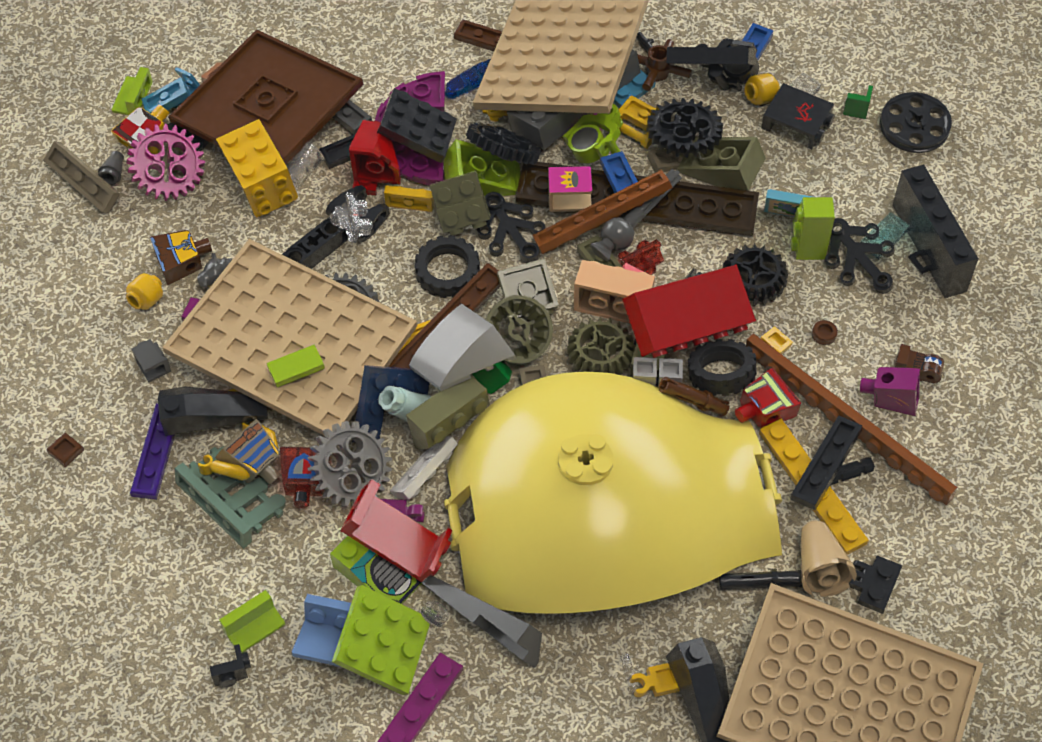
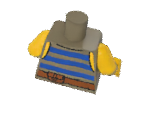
[198,419,281,485]

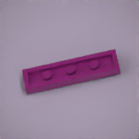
[377,652,464,742]

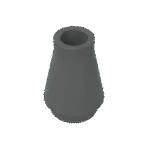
[98,151,124,185]

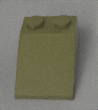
[677,137,766,191]

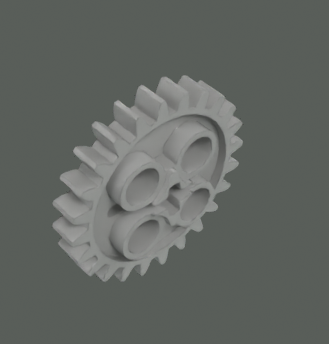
[308,421,392,507]

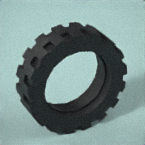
[415,235,480,298]
[688,339,757,396]

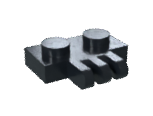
[849,555,903,614]

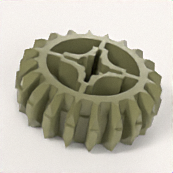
[567,317,635,375]

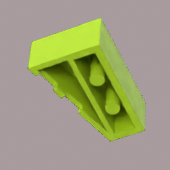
[791,197,835,260]

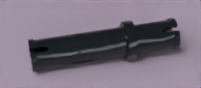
[719,569,802,590]

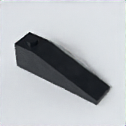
[158,386,268,436]
[666,637,729,742]

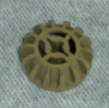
[485,295,553,364]

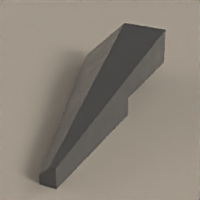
[421,575,542,668]

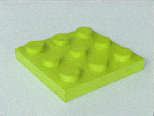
[332,585,431,695]

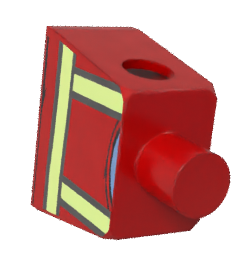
[735,368,801,428]

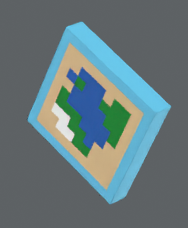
[764,189,812,217]

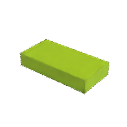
[266,344,325,388]

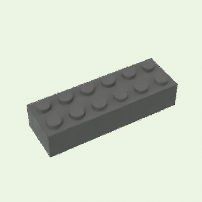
[507,50,641,150]

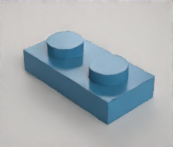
[613,70,656,108]
[141,77,190,113]

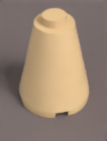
[801,520,857,597]

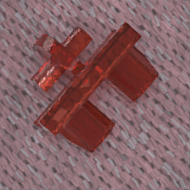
[618,239,664,275]

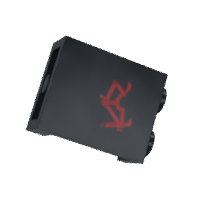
[761,83,835,150]

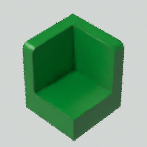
[843,85,873,119]
[472,360,512,394]

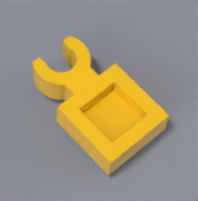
[629,663,680,697]

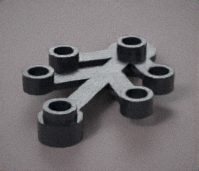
[477,192,546,263]
[825,218,895,294]

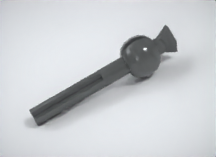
[590,169,682,262]

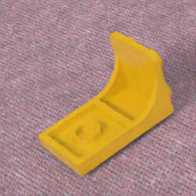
[216,119,298,217]

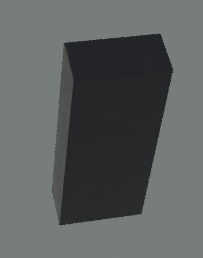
[666,47,756,65]

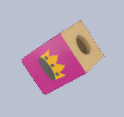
[548,166,592,212]

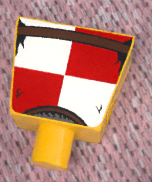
[111,105,169,154]

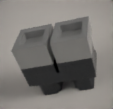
[633,357,683,388]

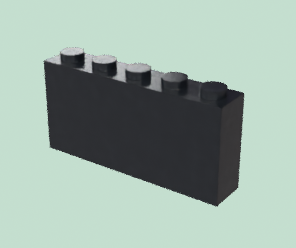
[892,164,979,298]

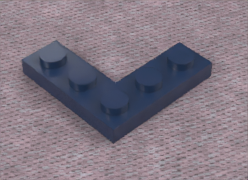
[352,365,430,443]

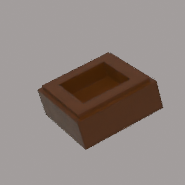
[46,432,84,468]

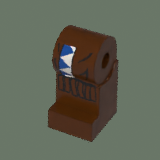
[895,344,944,384]

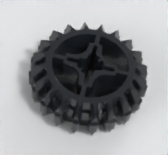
[722,243,788,306]

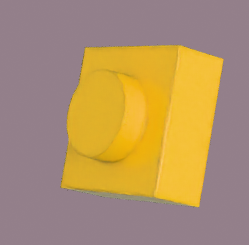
[760,326,793,354]

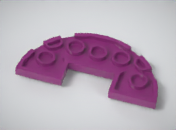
[375,71,445,185]

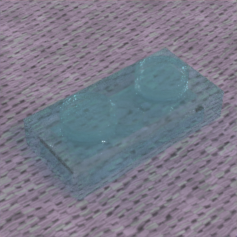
[861,212,910,260]

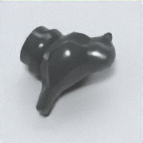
[197,253,233,288]

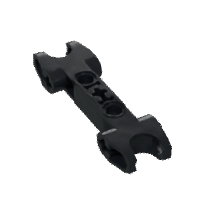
[282,185,390,269]

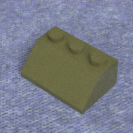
[406,375,490,449]

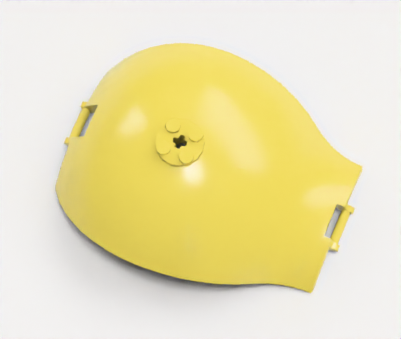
[444,372,782,614]

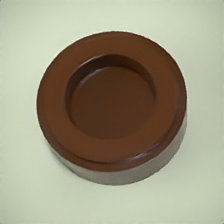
[812,320,838,345]

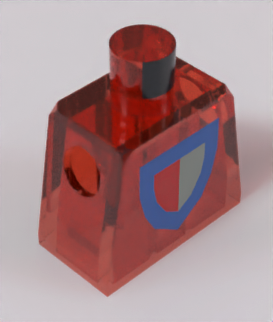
[280,447,332,508]

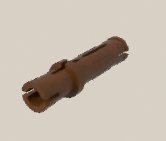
[659,377,730,416]

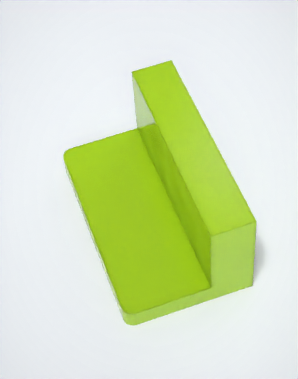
[112,67,153,115]
[219,590,285,652]

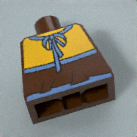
[150,230,212,285]

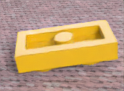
[384,185,434,212]

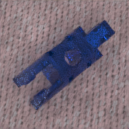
[445,59,491,100]

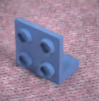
[292,594,351,667]

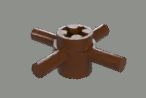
[637,39,692,91]

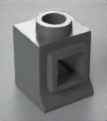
[131,339,171,383]

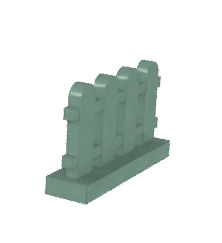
[175,446,286,549]

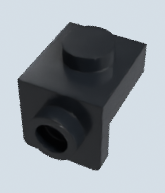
[210,644,251,687]

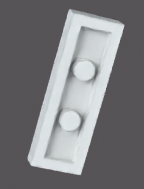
[390,436,458,500]

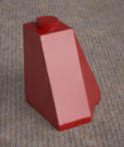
[349,120,401,185]

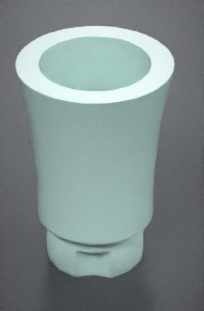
[379,386,432,423]

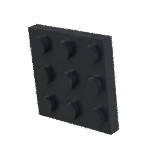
[377,88,457,163]

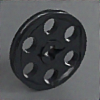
[880,92,952,153]

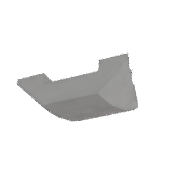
[409,304,516,391]

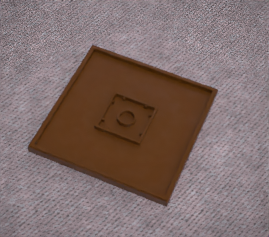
[168,30,364,165]

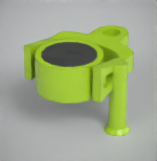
[563,104,628,164]

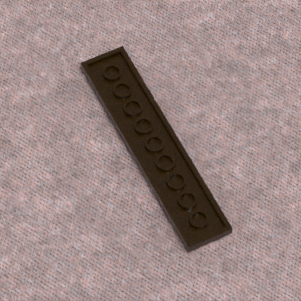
[515,162,759,236]

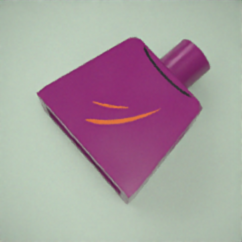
[860,367,920,416]

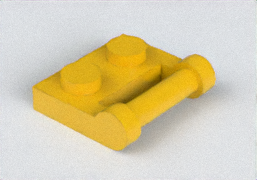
[618,95,656,149]

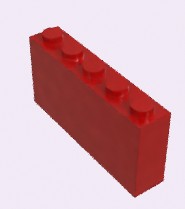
[622,265,756,358]

